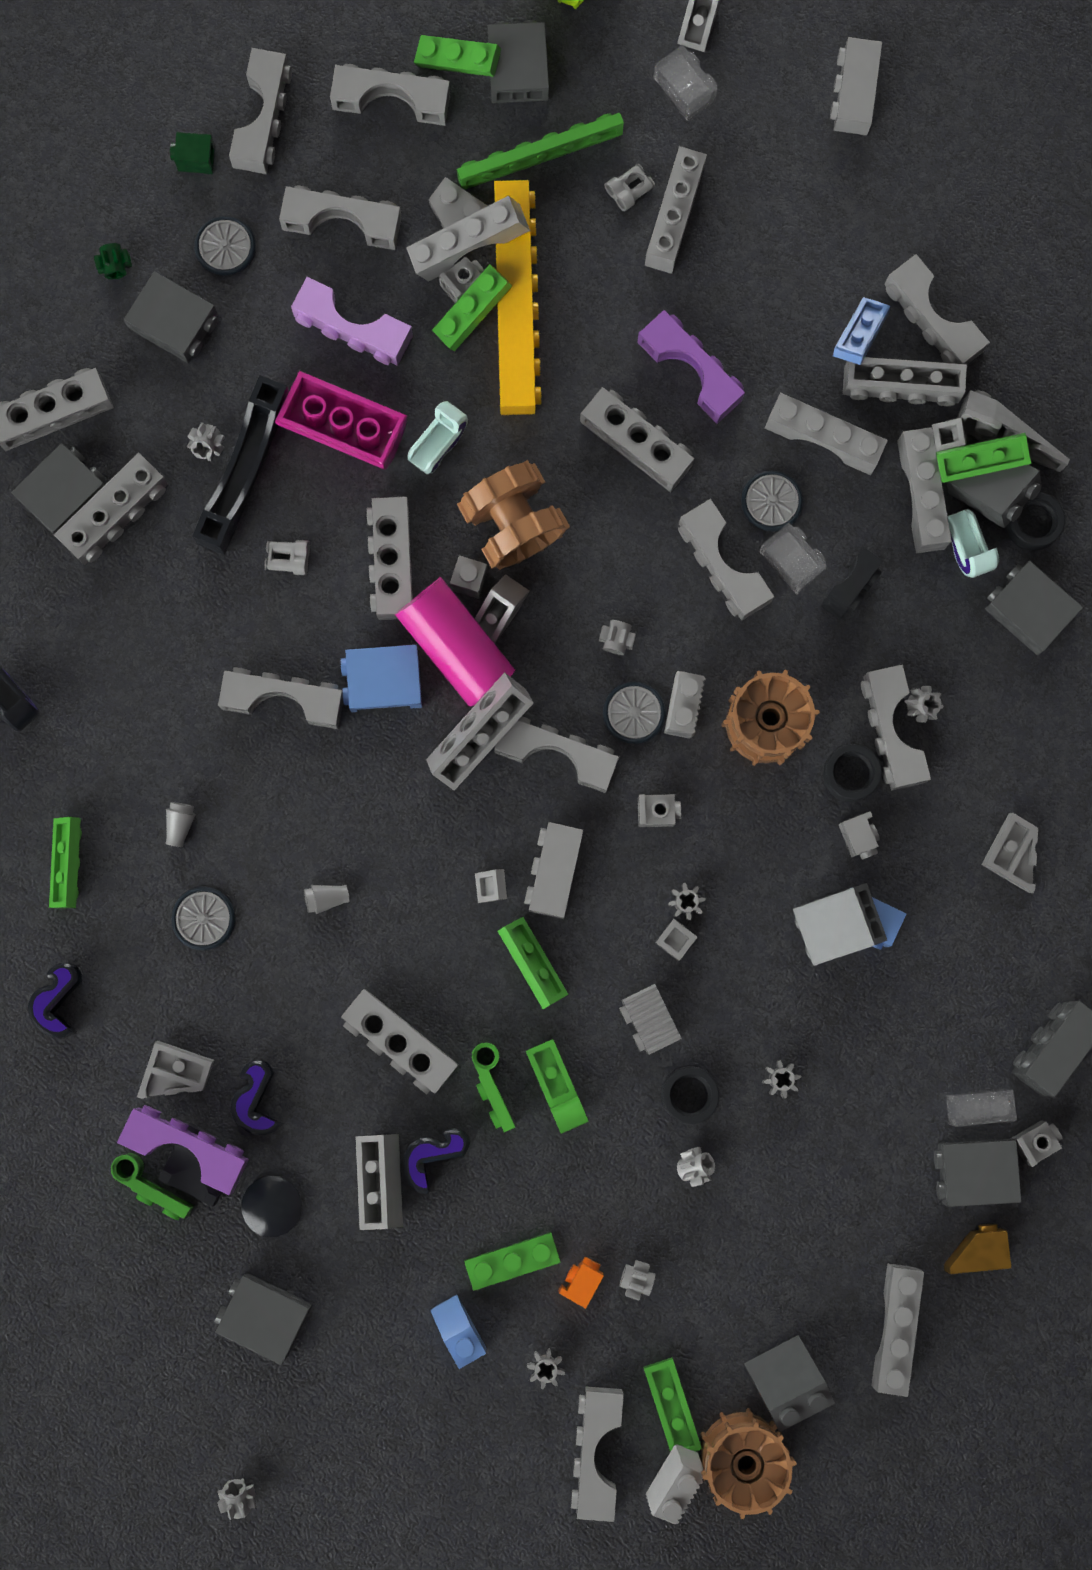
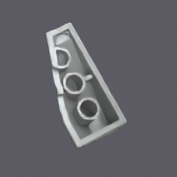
[956,390,1070,472]

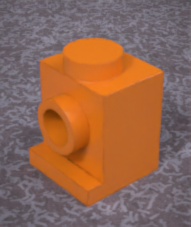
[559,1257,604,1309]

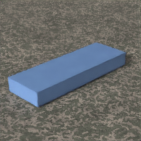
[833,297,890,365]

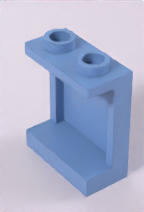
[341,645,422,713]

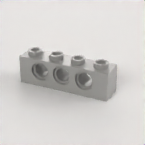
[645,146,707,274]
[0,368,114,451]
[580,387,695,493]
[367,497,413,620]
[426,672,534,790]
[341,989,459,1094]

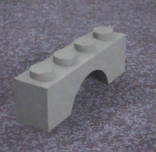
[229,48,292,174]
[330,64,450,126]
[279,185,402,250]
[406,196,530,282]
[884,254,990,365]
[765,392,888,475]
[897,427,952,553]
[678,498,774,621]
[861,664,931,791]
[218,667,343,729]
[494,716,619,793]
[871,1263,924,1397]
[571,1386,624,1522]

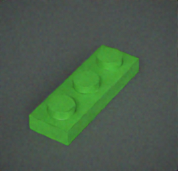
[414,35,501,77]
[432,264,512,352]
[936,433,1031,483]
[49,817,82,908]
[498,917,568,1009]
[464,1232,561,1291]
[643,1357,702,1452]

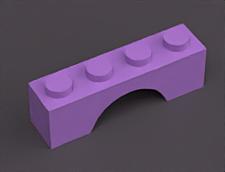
[637,310,745,424]
[117,1105,249,1195]

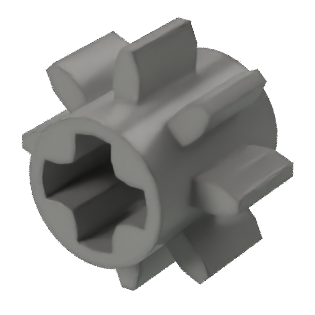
[187,423,225,461]
[599,620,636,655]
[904,686,944,723]
[668,883,706,921]
[762,1060,801,1098]
[677,1147,715,1187]
[619,1260,655,1300]
[527,1348,565,1389]
[217,1478,256,1520]

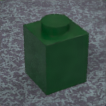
[170,132,215,174]

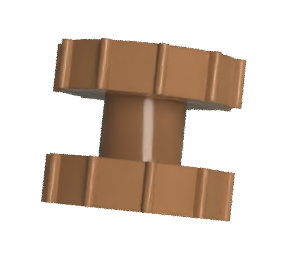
[457,460,570,570]
[721,670,820,766]
[700,1408,797,1519]

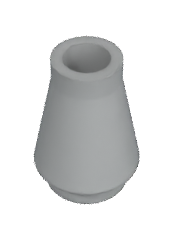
[165,802,196,847]
[304,885,349,914]

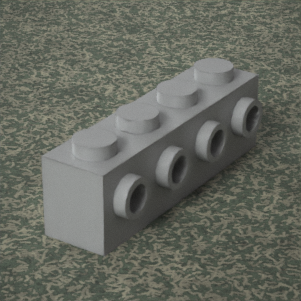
[843,357,967,406]
[54,453,168,566]

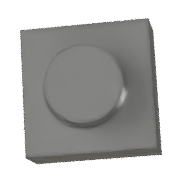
[475,869,507,903]
[655,919,697,961]

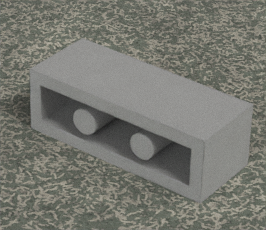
[830,37,882,135]
[524,822,583,919]
[356,1134,403,1230]

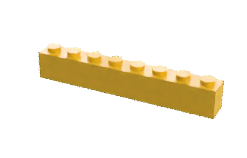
[494,180,541,415]

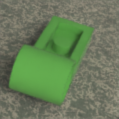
[526,1039,589,1134]
[472,1042,515,1133]
[111,1153,195,1220]

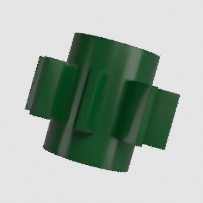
[94,243,132,280]

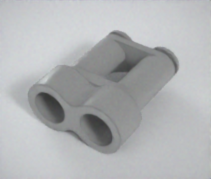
[604,164,655,211]
[264,540,310,575]

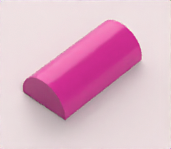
[275,371,407,470]
[394,577,515,706]

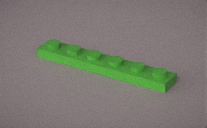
[457,113,624,190]

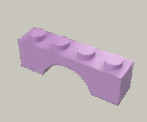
[291,277,413,366]

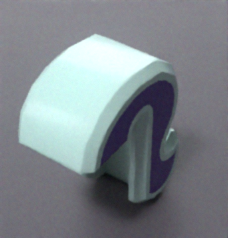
[407,401,468,474]
[947,509,999,578]

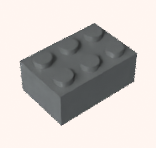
[1011,1001,1092,1097]

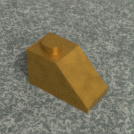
[944,1224,1011,1274]

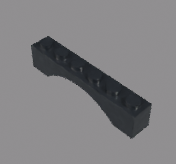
[192,375,289,555]

